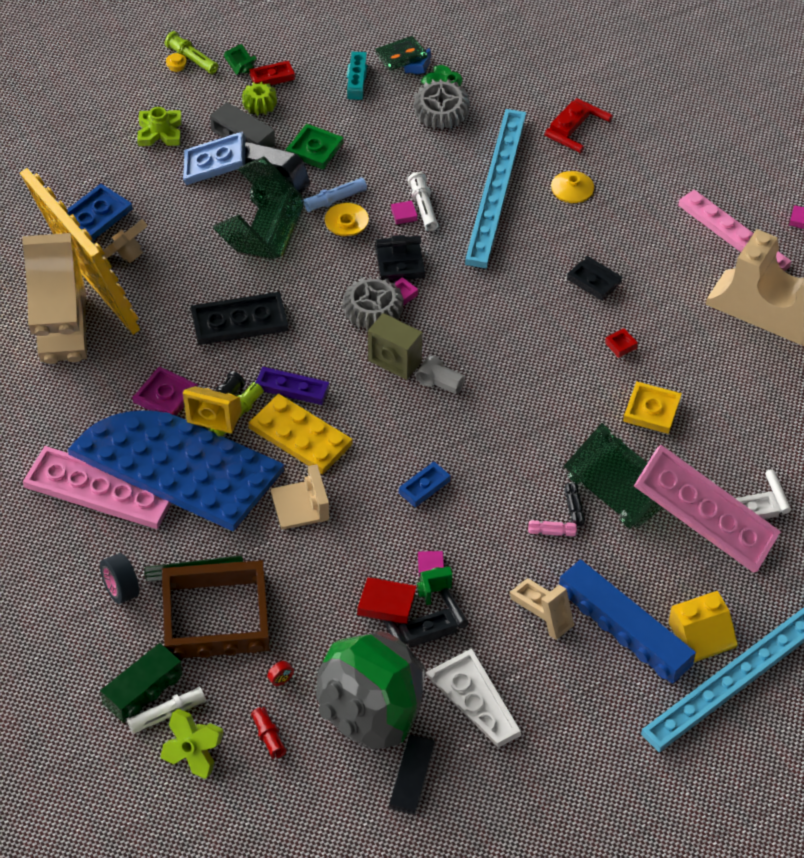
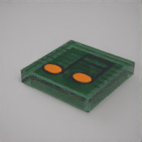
[375,36,427,71]

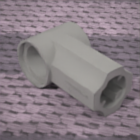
[415,356,465,394]

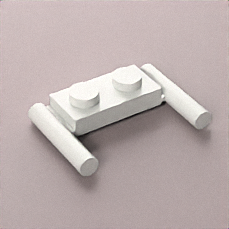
[712,469,791,519]

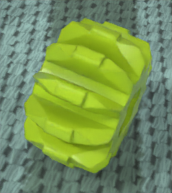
[242,81,277,116]

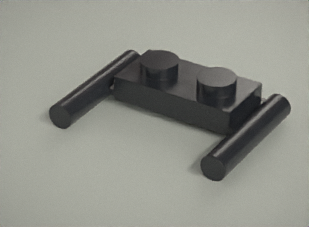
[382,588,469,648]

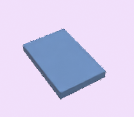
[183,132,246,185]

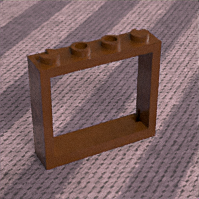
[162,560,270,660]

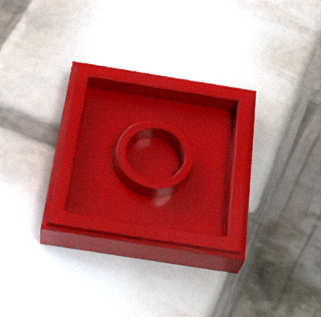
[357,577,417,624]

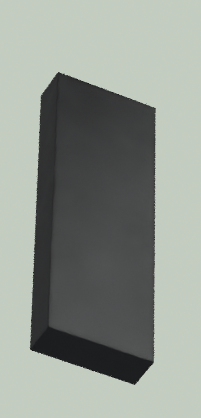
[389,734,435,815]

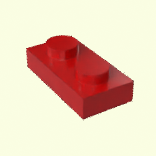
[249,60,295,85]

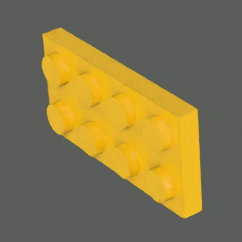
[248,393,353,475]

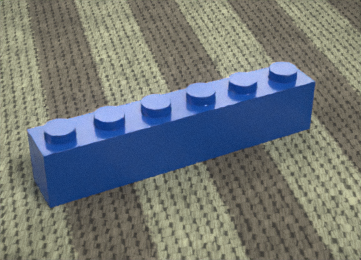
[559,559,696,684]

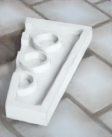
[426,649,522,748]

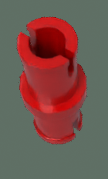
[251,707,287,759]

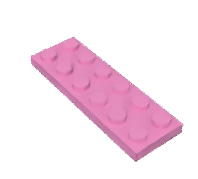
[634,445,781,573]
[23,446,172,529]

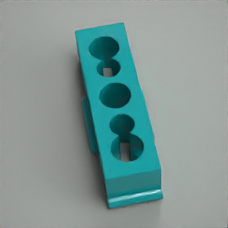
[347,51,367,100]

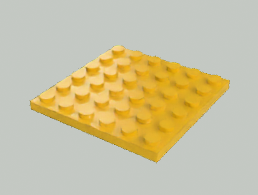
[20,168,140,335]

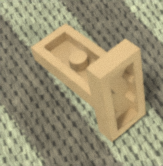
[510,578,574,640]

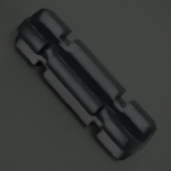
[564,483,585,526]

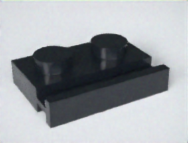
[567,256,623,301]

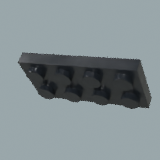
[190,292,288,345]

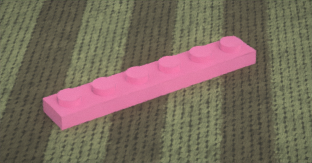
[678,190,792,271]

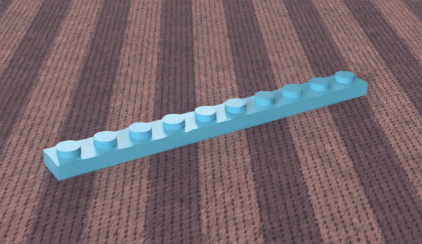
[465,109,526,269]
[641,608,804,753]

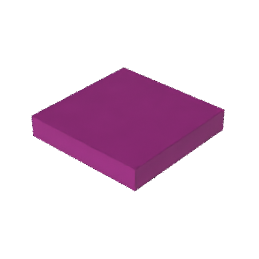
[132,366,198,416]

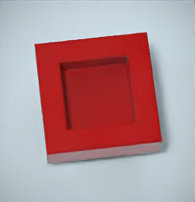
[605,328,638,358]

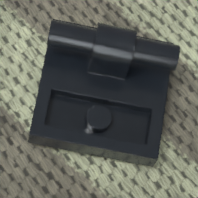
[375,234,425,281]

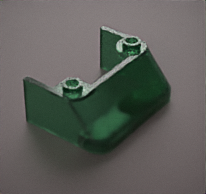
[213,156,304,259]

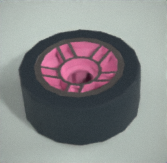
[100,553,139,604]

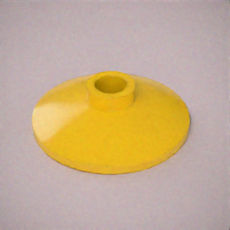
[551,171,594,203]
[325,203,369,236]

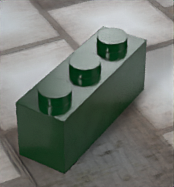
[100,643,183,723]

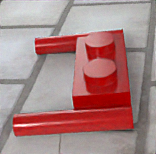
[544,98,613,153]

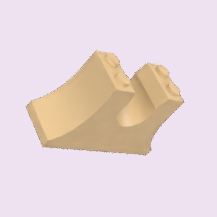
[706,229,804,346]
[22,233,87,364]

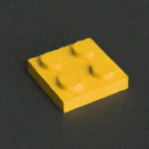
[623,381,682,434]

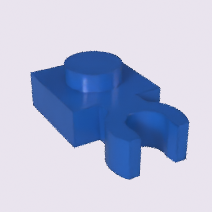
[404,48,432,75]

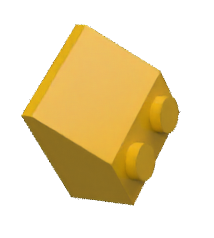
[183,386,242,434]
[668,591,738,662]

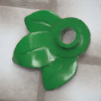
[421,65,462,86]

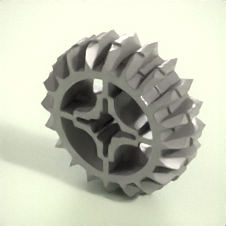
[413,79,470,131]
[342,276,404,331]

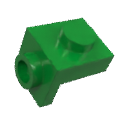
[223,44,257,76]
[417,566,452,605]

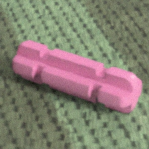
[528,520,577,537]

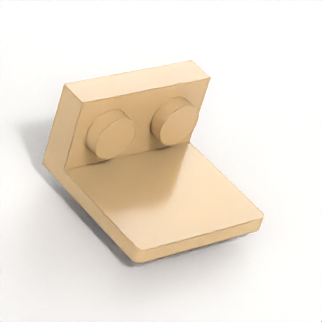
[271,464,329,530]

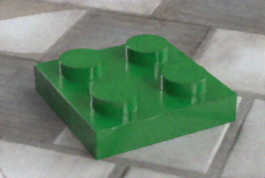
[286,123,344,170]

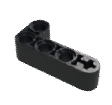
[238,142,310,199]

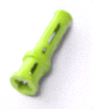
[164,31,219,75]

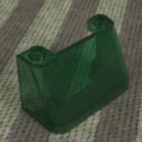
[563,423,663,529]

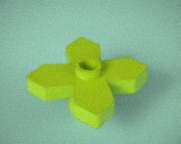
[137,107,182,146]
[160,709,224,779]

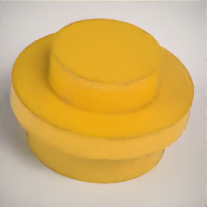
[166,53,187,72]

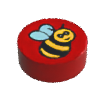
[267,661,294,686]

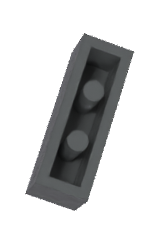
[210,102,275,148]

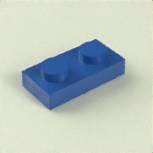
[399,462,451,508]

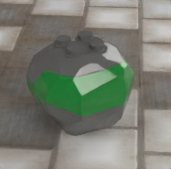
[316,631,426,750]

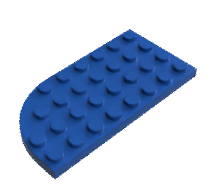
[68,410,284,532]

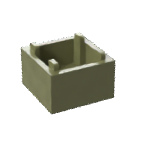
[368,313,422,380]

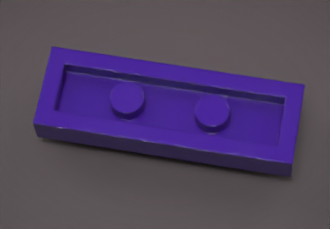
[255,367,329,405]

